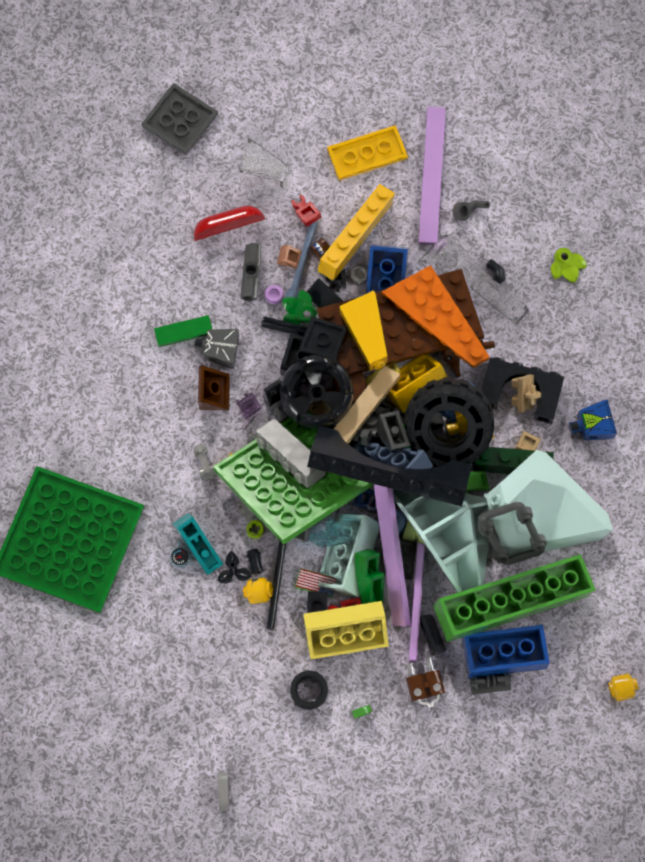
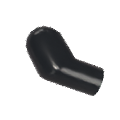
[486,259,506,285]

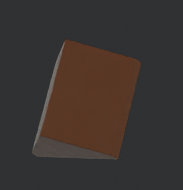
[198,365,230,411]

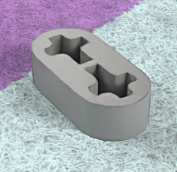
[218,773,230,812]

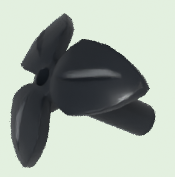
[218,551,251,584]

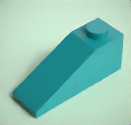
[172,513,223,575]

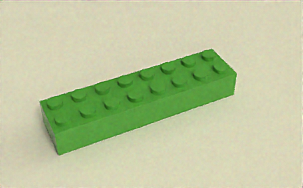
[433,554,596,642]

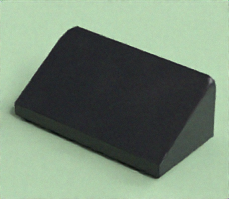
[307,278,343,308]
[420,614,446,656]

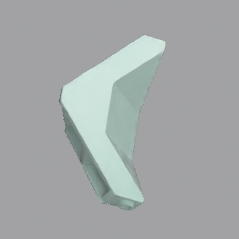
[484,450,613,557]
[393,489,492,593]

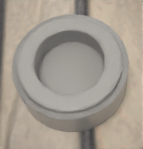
[350,265,368,285]

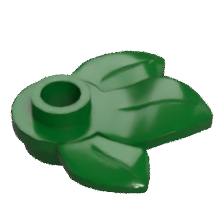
[282,290,317,324]

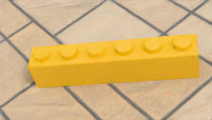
[318,184,395,281]

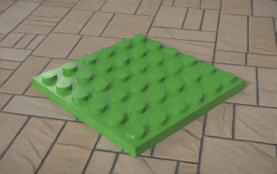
[213,410,374,545]

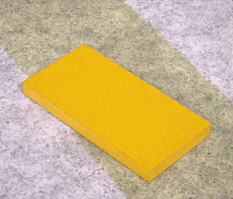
[327,125,408,181]

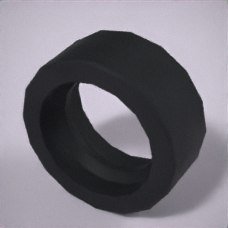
[290,670,328,710]

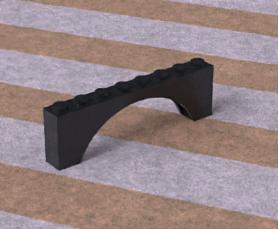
[307,426,472,507]

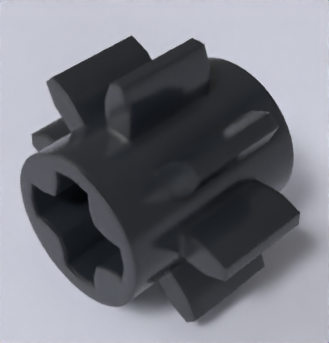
[325,269,349,292]

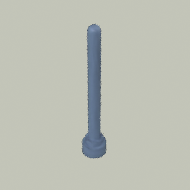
[284,222,317,298]

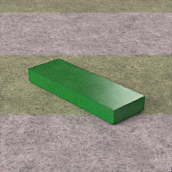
[154,315,212,347]

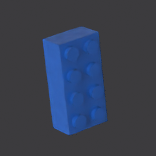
[462,625,550,679]

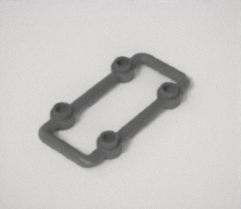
[477,502,547,565]

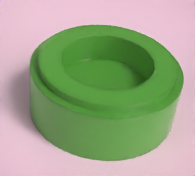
[351,705,372,719]

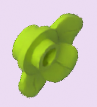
[550,248,587,283]

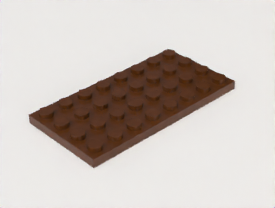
[317,269,484,376]

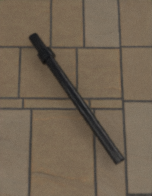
[266,540,286,630]

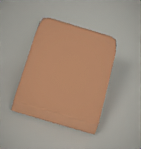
[277,245,302,269]

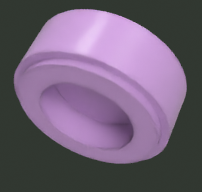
[265,285,284,304]

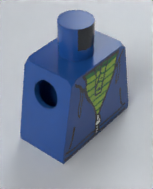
[569,399,617,440]

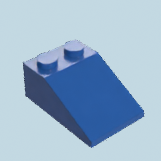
[366,244,409,294]

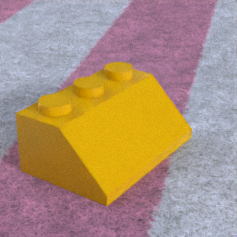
[387,354,447,413]

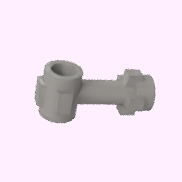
[193,444,217,481]

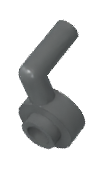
[453,200,490,221]

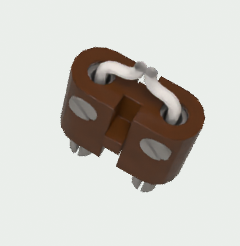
[406,658,445,708]

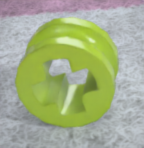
[246,520,264,539]

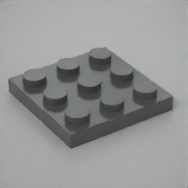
[141,83,218,155]

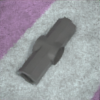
[240,243,262,301]

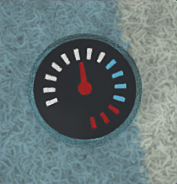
[170,547,190,568]

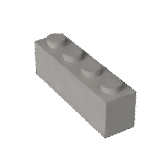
[256,419,326,488]

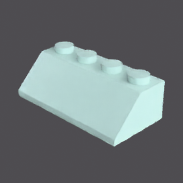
[318,514,380,597]

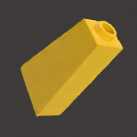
[339,291,387,371]

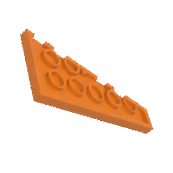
[382,265,489,368]

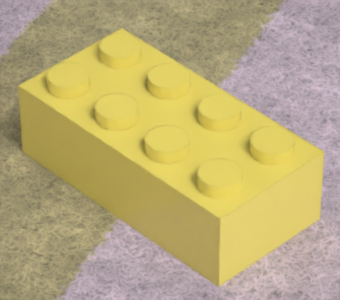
[303,601,389,660]

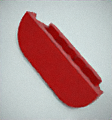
[194,205,265,241]

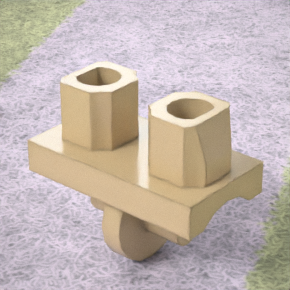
[512,374,541,413]

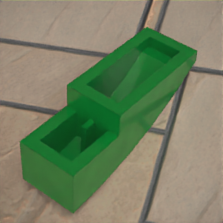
[355,548,385,604]

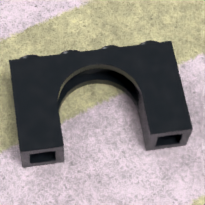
[482,357,564,424]

